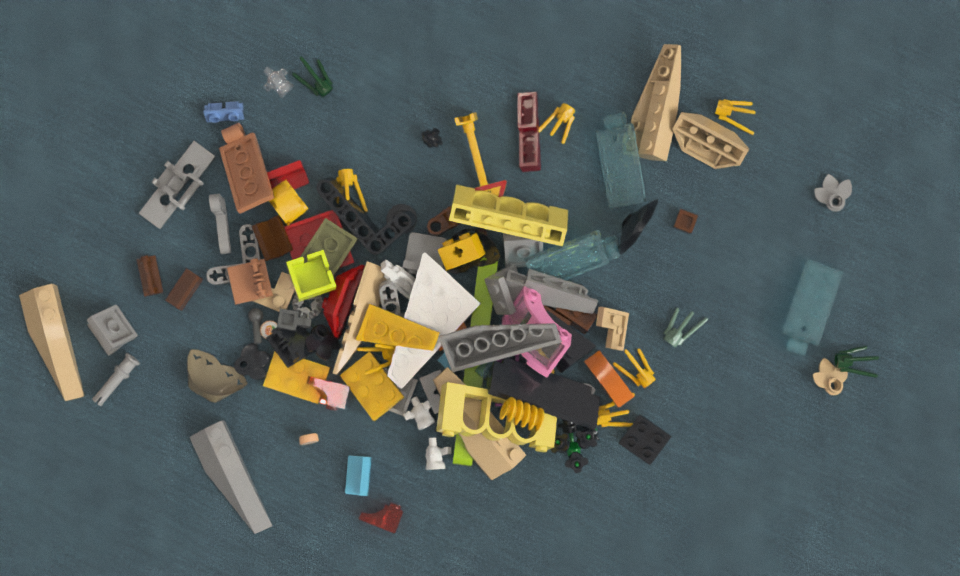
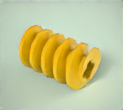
[499,397,545,432]

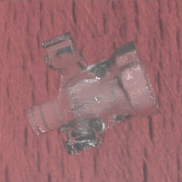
[263,66,294,98]

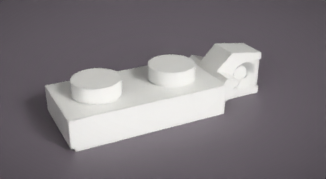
[380,260,416,300]

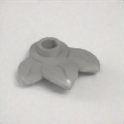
[814,174,852,212]

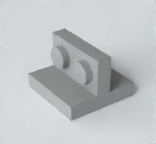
[503,233,544,268]
[87,305,138,356]

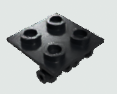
[266,326,315,368]
[619,414,672,465]

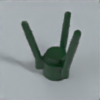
[292,56,333,98]
[834,346,879,378]

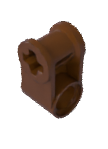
[427,205,461,237]

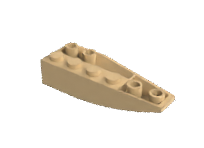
[624,44,681,161]

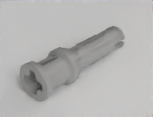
[92,353,140,406]

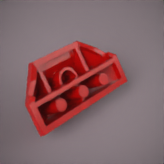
[322,265,365,339]

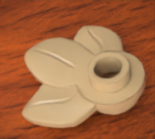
[813,358,848,395]

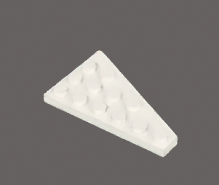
[387,252,481,389]

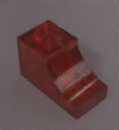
[306,376,350,411]
[359,502,404,534]

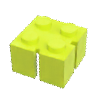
[286,250,336,302]

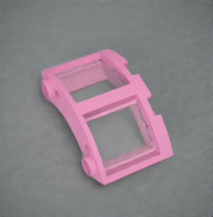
[502,286,572,377]

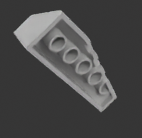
[439,323,562,372]
[190,420,273,534]

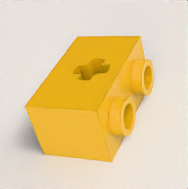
[437,232,486,271]

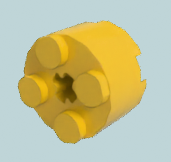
[269,180,308,225]

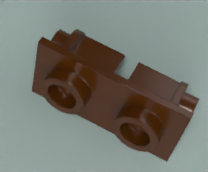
[136,255,163,297]

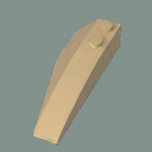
[333,262,387,375]
[19,284,84,401]

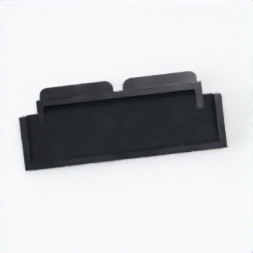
[486,358,600,430]

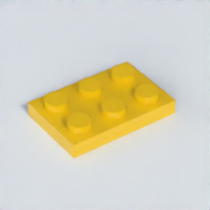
[263,351,330,404]
[340,351,404,421]

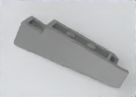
[505,269,598,314]

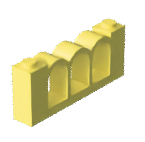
[449,185,568,246]
[436,382,557,452]

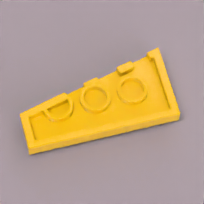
[356,304,440,351]

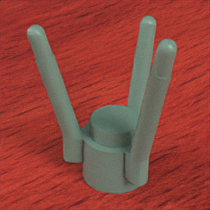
[663,308,708,348]

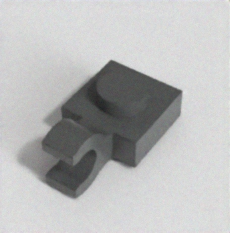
[277,308,311,331]

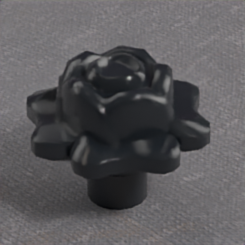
[421,128,443,148]

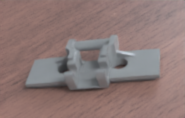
[139,141,216,229]

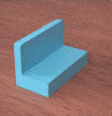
[345,455,371,496]

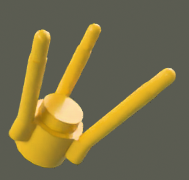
[715,99,756,135]
[539,103,575,144]
[336,169,368,212]
[357,344,396,375]
[613,349,656,388]
[597,393,635,427]

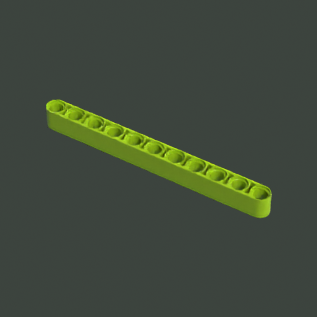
[453,257,498,466]

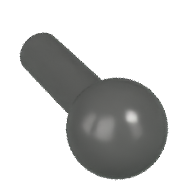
[248,308,263,344]

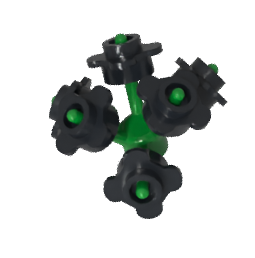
[551,420,600,473]

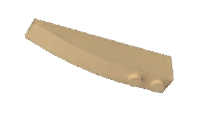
[433,367,526,480]

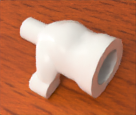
[403,396,435,430]
[425,438,452,470]

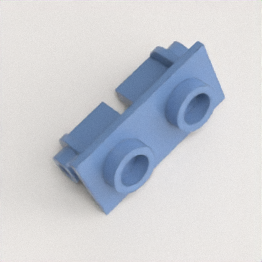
[204,101,244,123]

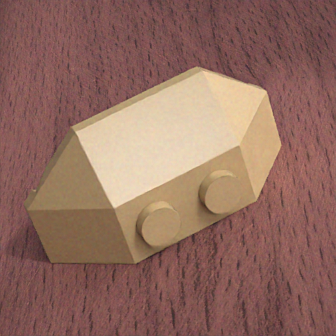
[672,112,749,169]

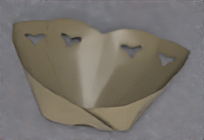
[187,349,248,403]

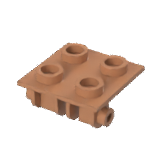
[227,259,273,305]

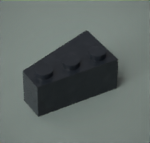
[542,310,596,373]

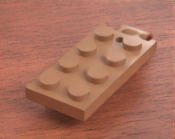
[219,123,274,214]

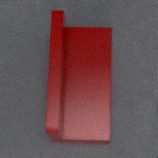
[267,160,309,190]

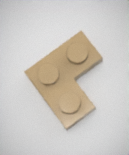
[254,272,295,312]
[596,307,629,351]

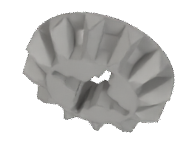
[292,295,323,319]

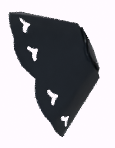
[619,199,658,255]
[443,228,501,274]

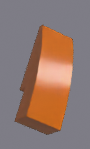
[584,350,634,408]

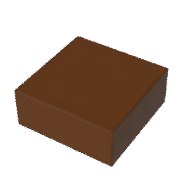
[673,209,698,234]

